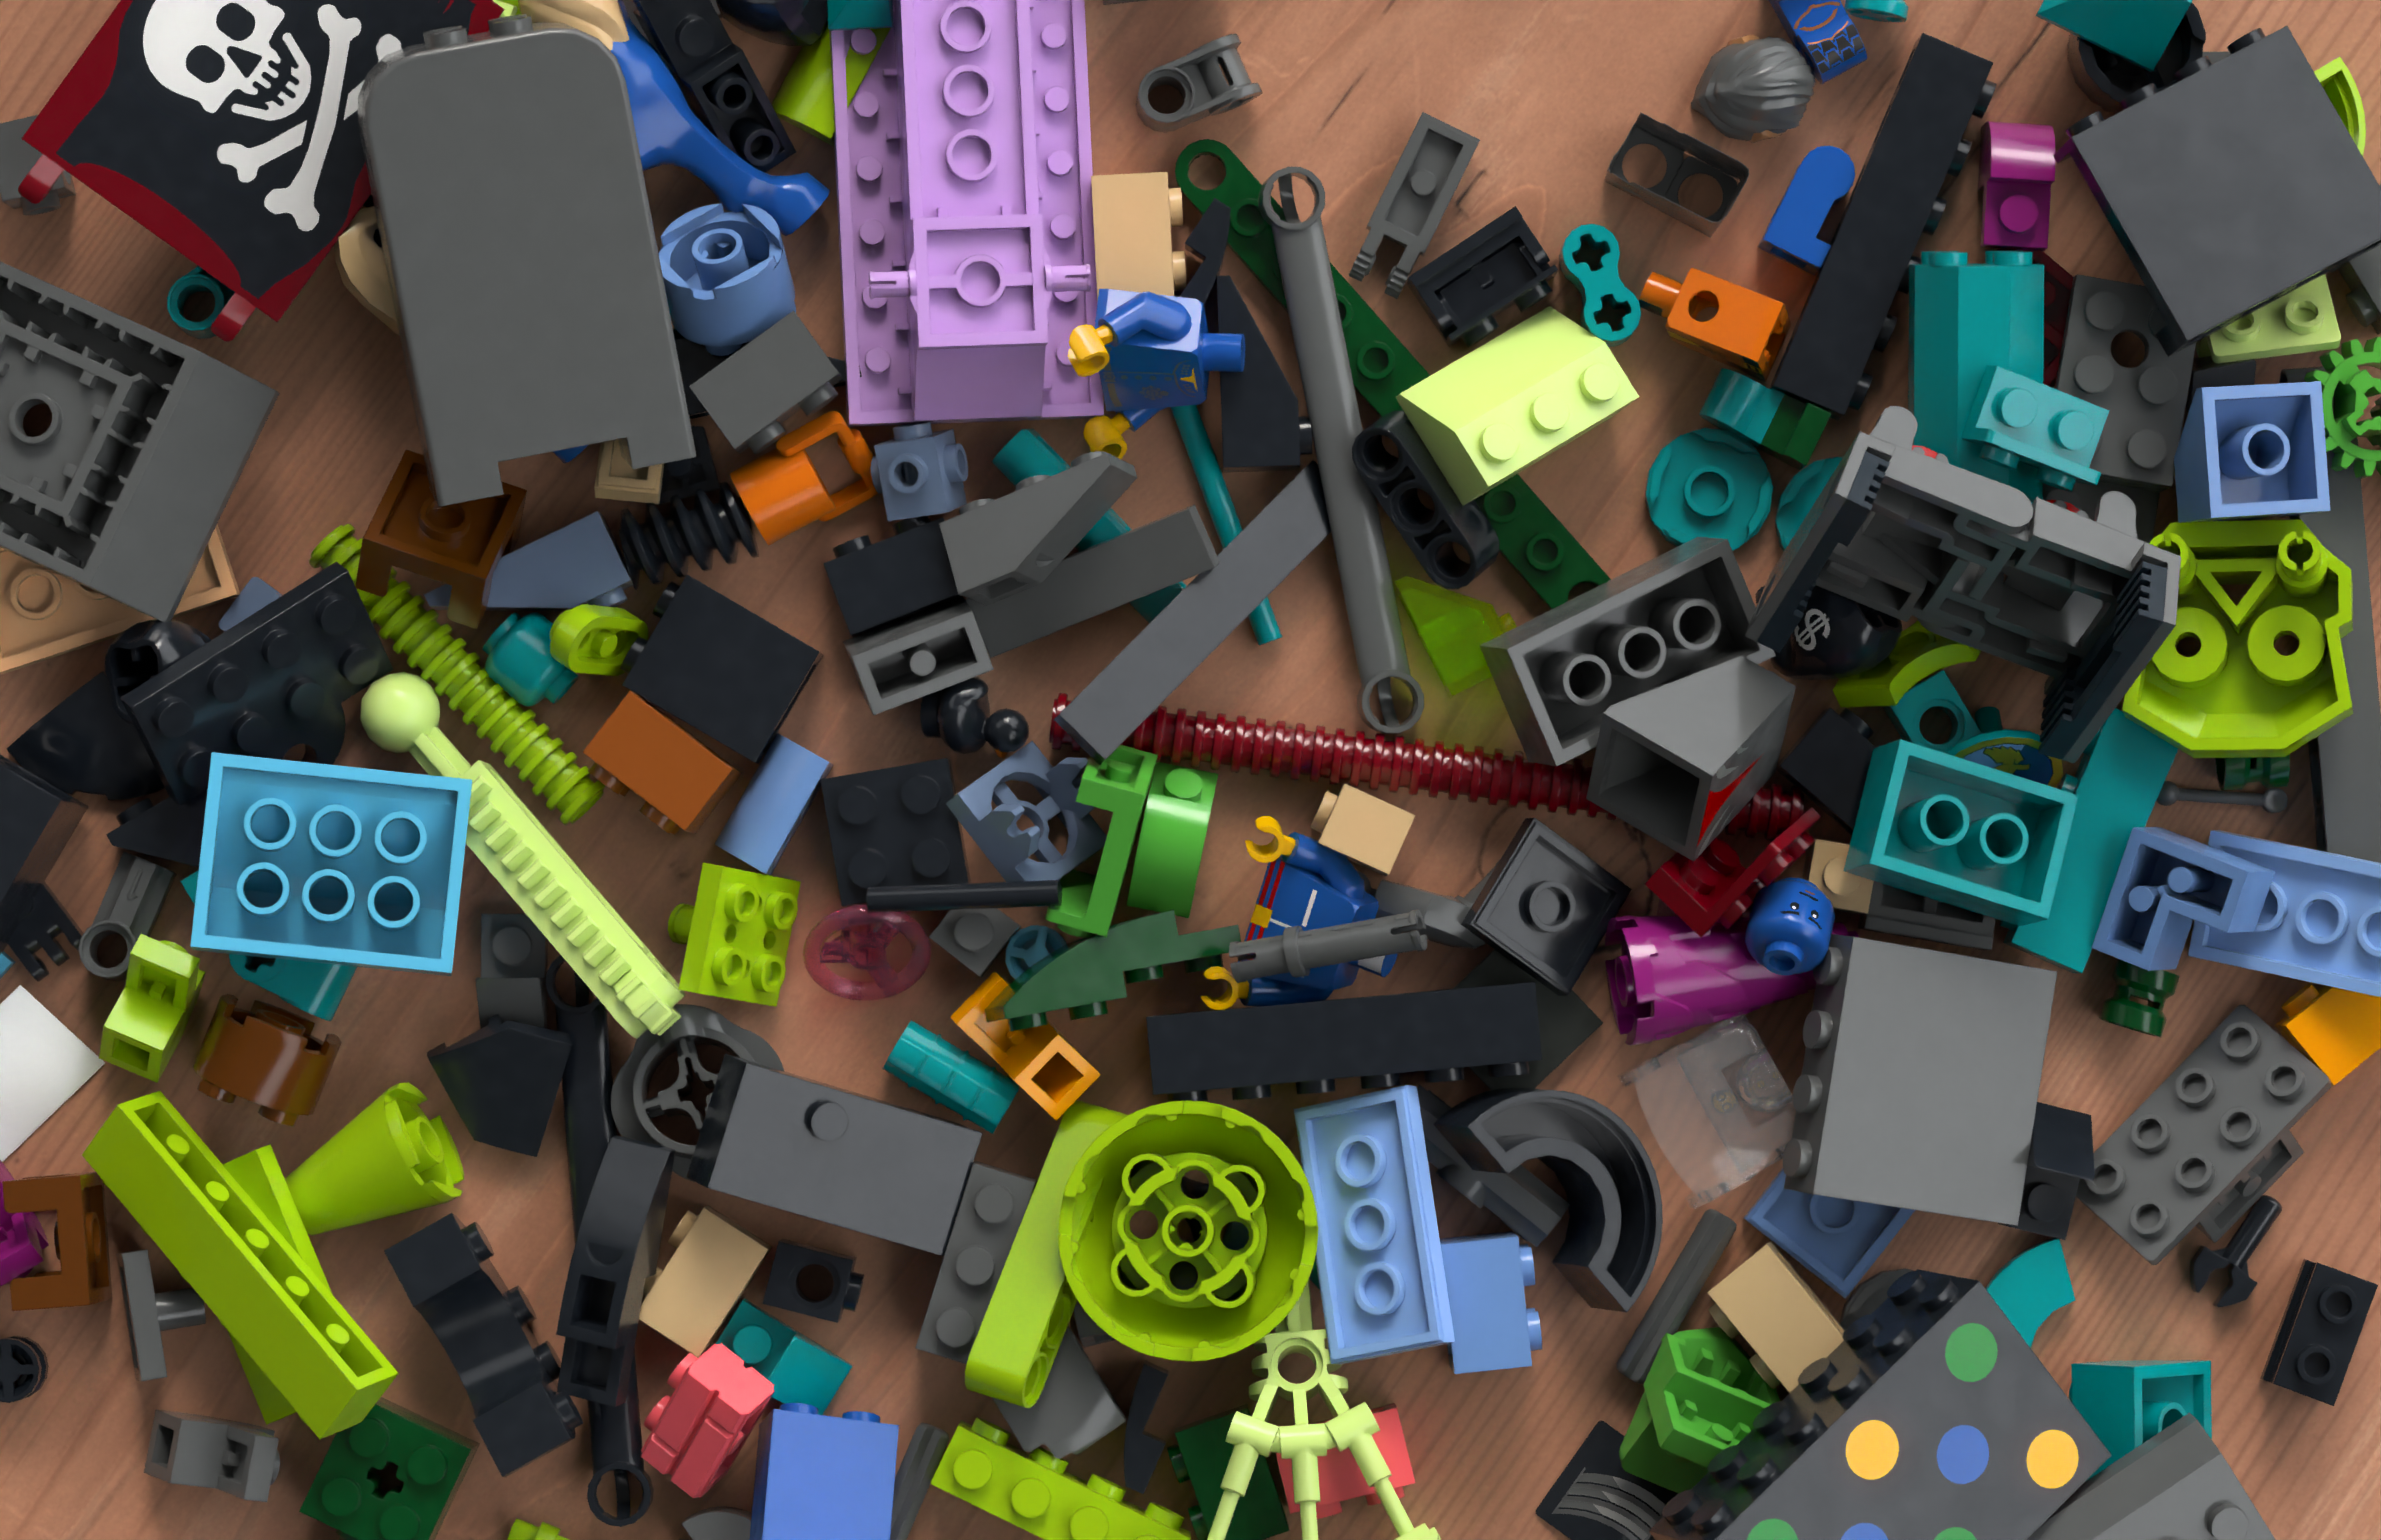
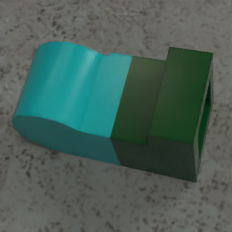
[1699,368,1831,471]

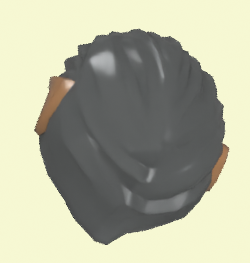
[1691,35,1816,143]

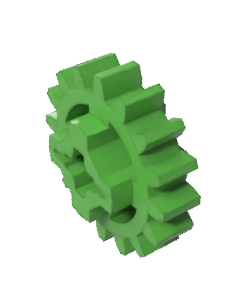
[2304,337,2381,479]

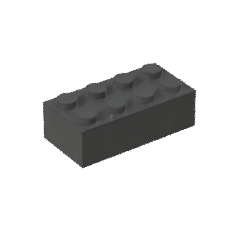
[1480,537,1776,767]

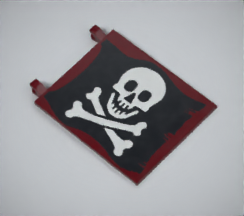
[18,0,505,342]

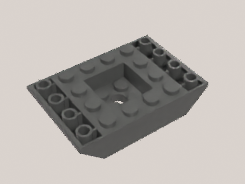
[0,261,280,622]

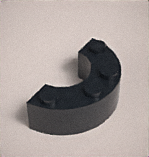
[1434,1088,1663,1312]
[384,1213,583,1477]

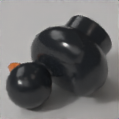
[920,677,1029,759]

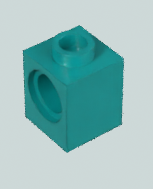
[1882,670,1982,754]

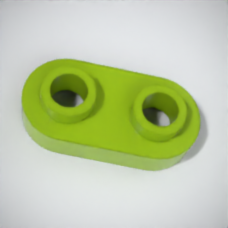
[549,604,648,676]

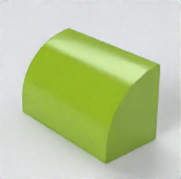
[771,26,891,147]

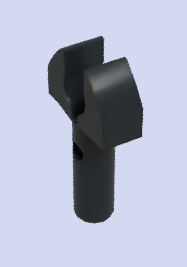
[2190,1195,2282,1307]

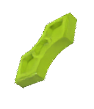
[1833,621,1981,707]

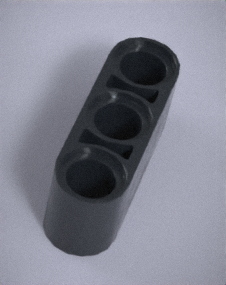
[1352,411,1499,589]

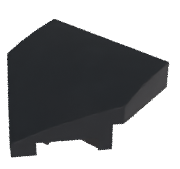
[427,1014,572,1157]

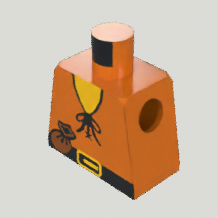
[1639,268,1791,382]

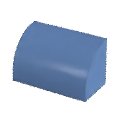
[715,733,833,875]

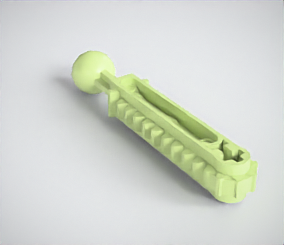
[360,672,685,1039]

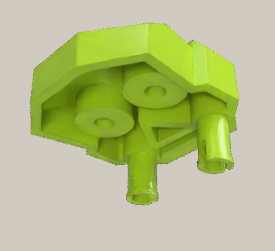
[2122,520,2353,758]

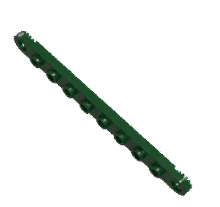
[1175,139,1611,610]

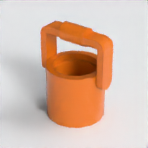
[730,411,878,546]

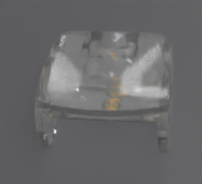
[1617,1011,1796,1209]

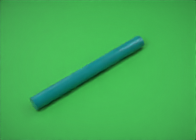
[1170,405,1282,646]

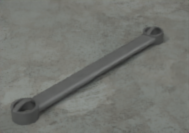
[1258,167,1424,733]

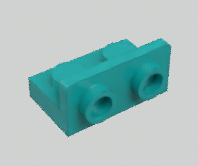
[1961,365,2110,492]

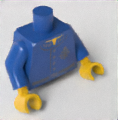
[1067,289,1245,459]

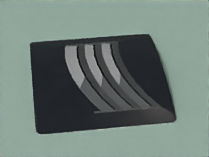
[1536,1421,1678,1540]

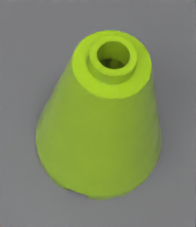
[285,1082,464,1235]

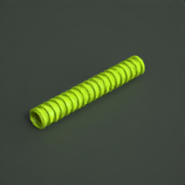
[309,524,605,825]

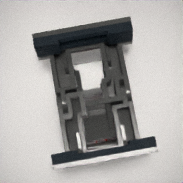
[1745,406,2181,764]

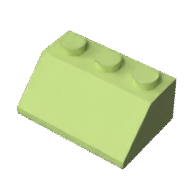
[1395,306,1639,506]

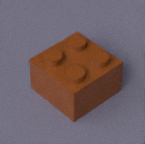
[583,691,742,835]

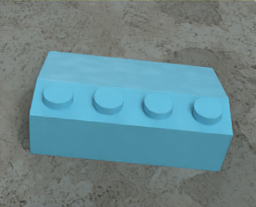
[190,752,472,976]

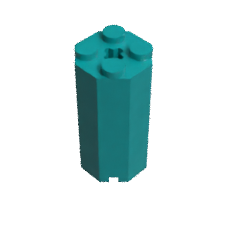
[1908,251,2044,504]

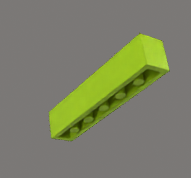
[82,1091,399,1439]

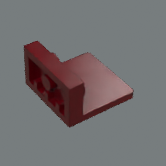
[1645,808,1821,937]

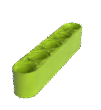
[965,1100,1127,1409]

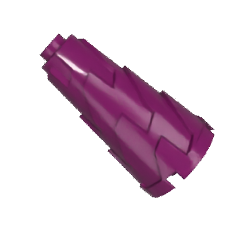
[1605,915,1859,1046]

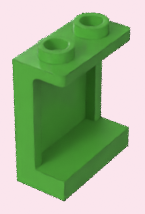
[1045,745,1158,938]

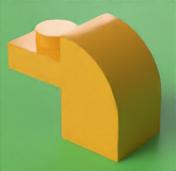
[950,971,1101,1121]

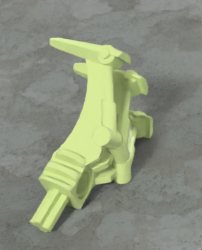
[1207,1279,1441,1540]

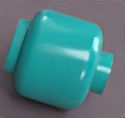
[482,612,579,707]

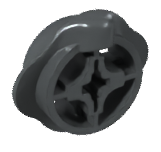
[611,1004,784,1182]

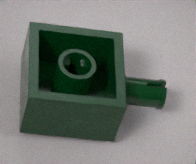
[299,1397,480,1540]

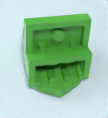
[1619,1327,1780,1494]

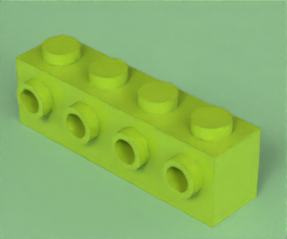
[930,1417,1191,1540]

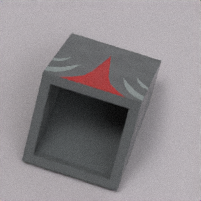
[1586,655,1796,861]

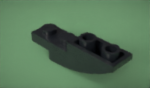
[633,0,796,173]
[556,1135,675,1407]

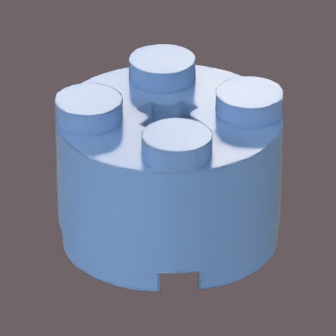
[658,203,796,356]

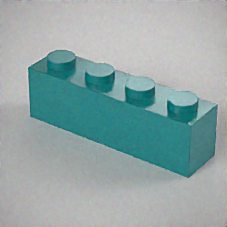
[2000,708,2178,973]

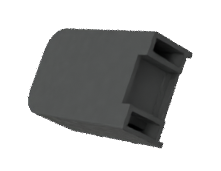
[358,14,697,506]

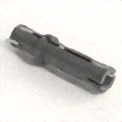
[1229,909,1427,983]

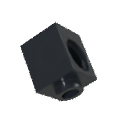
[763,1239,864,1323]

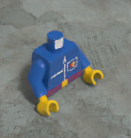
[1200,816,1398,1010]

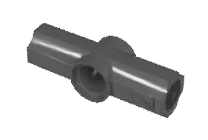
[1417,1084,1570,1247]

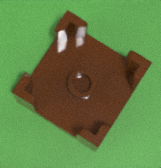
[355,449,527,629]
[2,1172,112,1311]

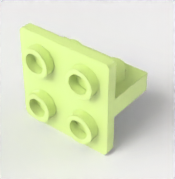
[2196,274,2341,364]

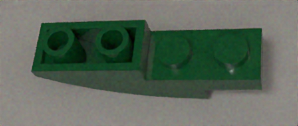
[985,910,1241,1031]

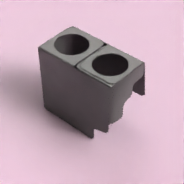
[1604,112,1749,238]
[992,1325,1127,1459]

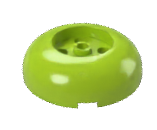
[1058,1100,1318,1362]

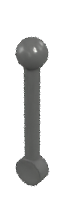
[2156,781,2288,813]

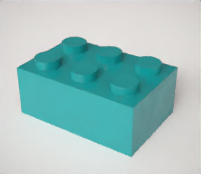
[1843,739,2079,926]

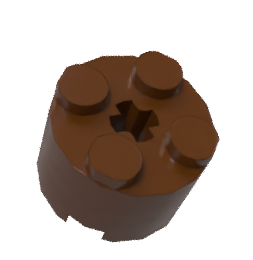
[193,994,342,1126]

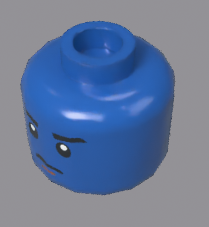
[1745,878,1835,975]

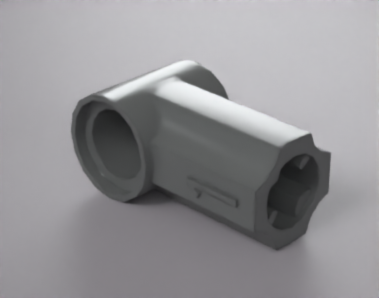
[79,852,177,982]

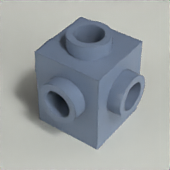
[871,422,968,521]

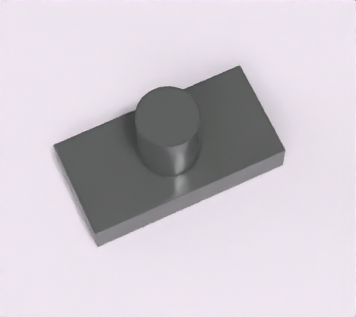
[116,1250,206,1381]

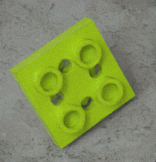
[668,862,801,1007]

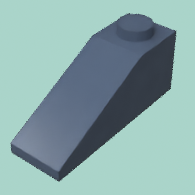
[424,511,633,612]

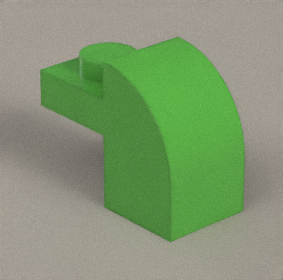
[1126,762,1218,918]

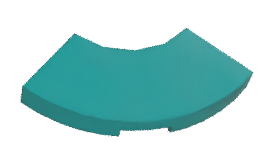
[1985,1238,2075,1348]

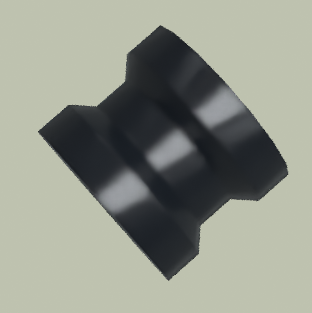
[0,1336,49,1403]

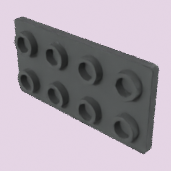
[2076,1005,2332,1265]

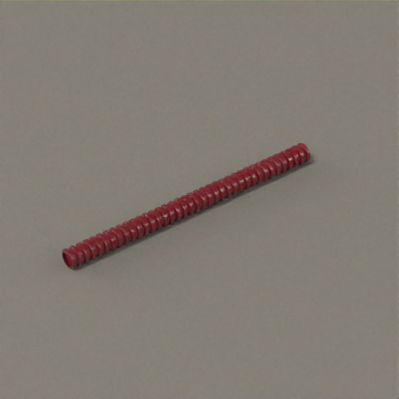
[1049,693,1804,841]

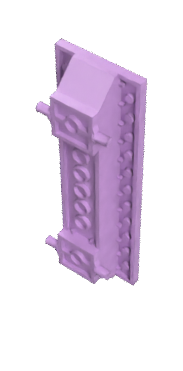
[829,0,1104,427]

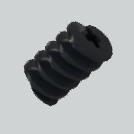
[619,482,759,590]

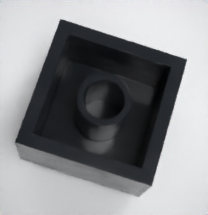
[820,758,971,907]

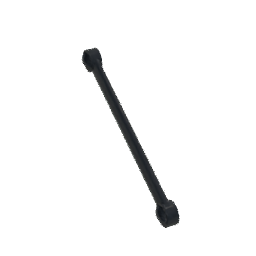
[545,955,654,1527]

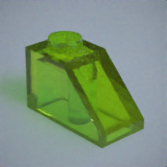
[1393,576,1517,699]

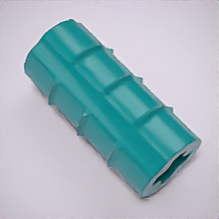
[882,1020,1020,1134]

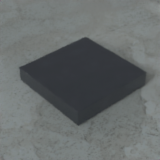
[1461,818,1632,996]

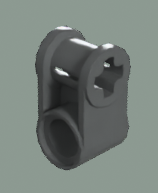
[1136,34,1263,133]

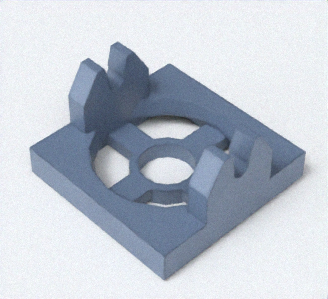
[946,741,1107,882]

